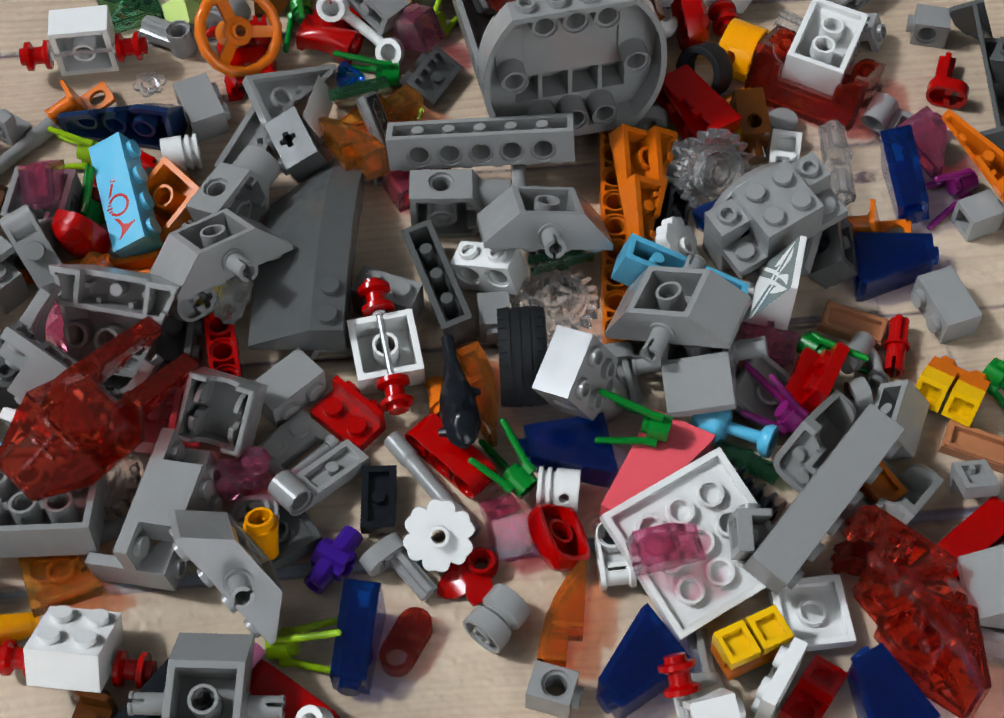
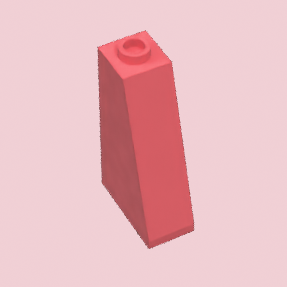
[599,409,715,522]

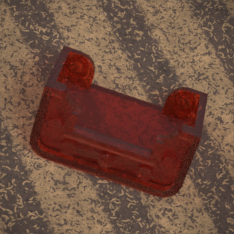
[744,25,886,133]

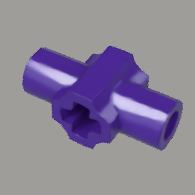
[303,525,363,594]

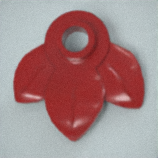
[437,547,499,606]

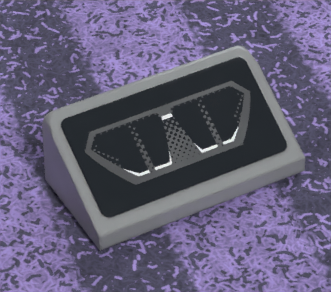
[355,91,389,155]

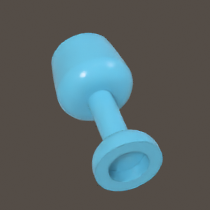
[691,410,779,459]

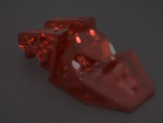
[0,316,199,502]
[830,505,992,718]

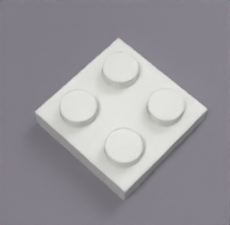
[767,574,857,652]
[750,636,809,718]

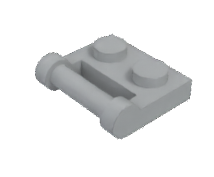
[250,410,340,477]

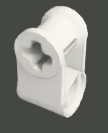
[594,522,637,591]

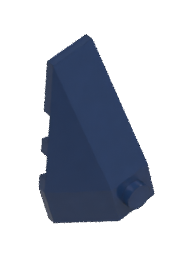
[58,103,188,150]

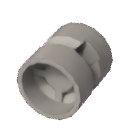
[463,583,531,654]

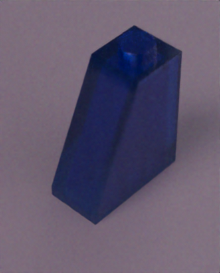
[880,124,929,224]
[853,232,939,302]
[518,412,618,489]
[330,578,386,697]
[596,603,691,718]
[847,643,941,718]

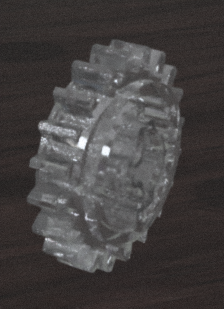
[511,265,600,339]

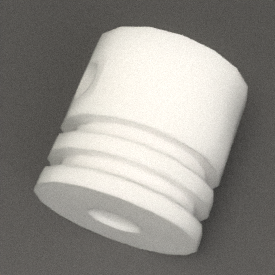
[160,133,203,171]
[536,466,581,511]

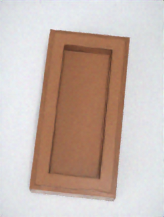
[817,300,890,351]
[939,419,1004,474]

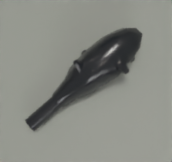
[438,334,482,450]

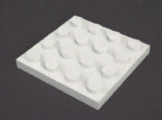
[600,446,773,642]

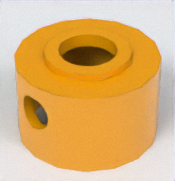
[719,18,769,85]

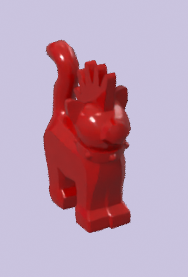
[206,15,277,102]

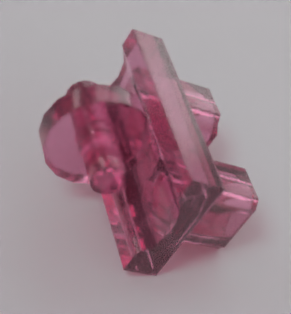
[737,320,799,368]
[215,446,275,500]

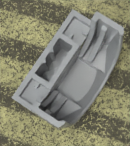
[703,151,848,279]
[0,283,164,431]
[85,427,223,591]

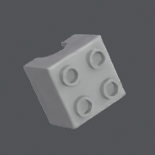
[175,367,268,458]

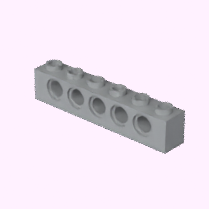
[385,113,575,171]

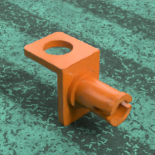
[45,79,116,126]
[846,199,912,248]

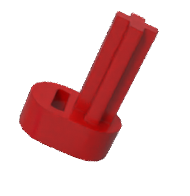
[926,52,969,109]

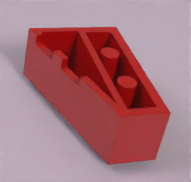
[656,64,743,159]

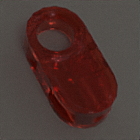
[379,607,433,677]

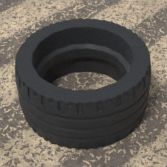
[497,306,549,407]

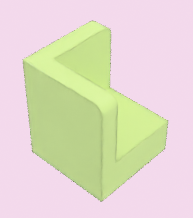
[162,0,202,25]

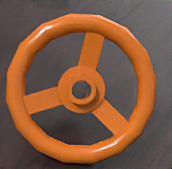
[194,0,282,77]

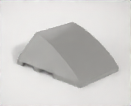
[48,264,180,378]

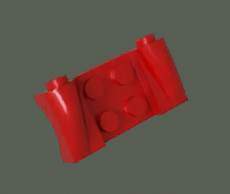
[295,1,371,68]

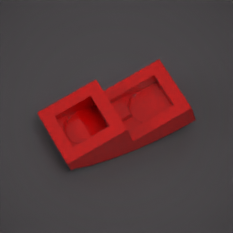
[777,654,849,718]

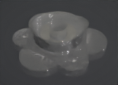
[133,71,167,97]

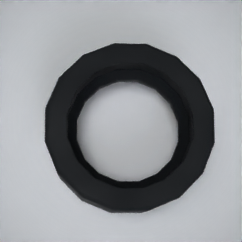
[676,42,733,95]

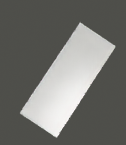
[302,75,336,138]

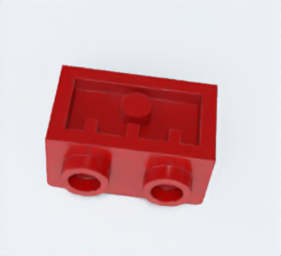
[781,341,850,414]
[309,375,386,451]

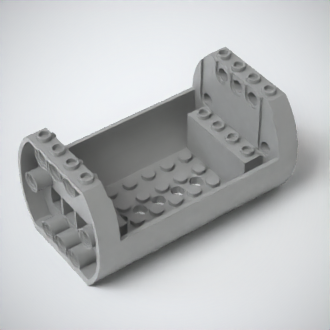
[452,0,667,142]

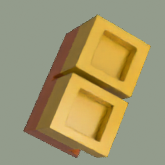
[915,355,991,427]
[710,604,794,681]

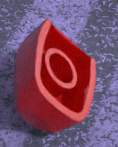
[670,0,710,51]
[51,209,112,259]
[527,504,590,572]

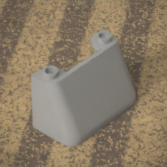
[773,389,944,553]

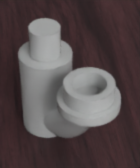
[841,331,891,394]

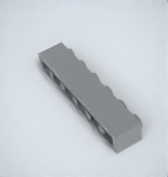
[742,403,905,595]

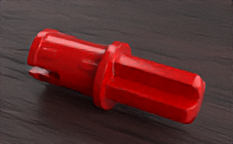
[884,314,910,378]

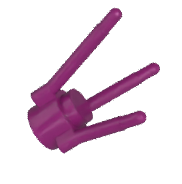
[904,168,979,230]
[740,362,810,436]

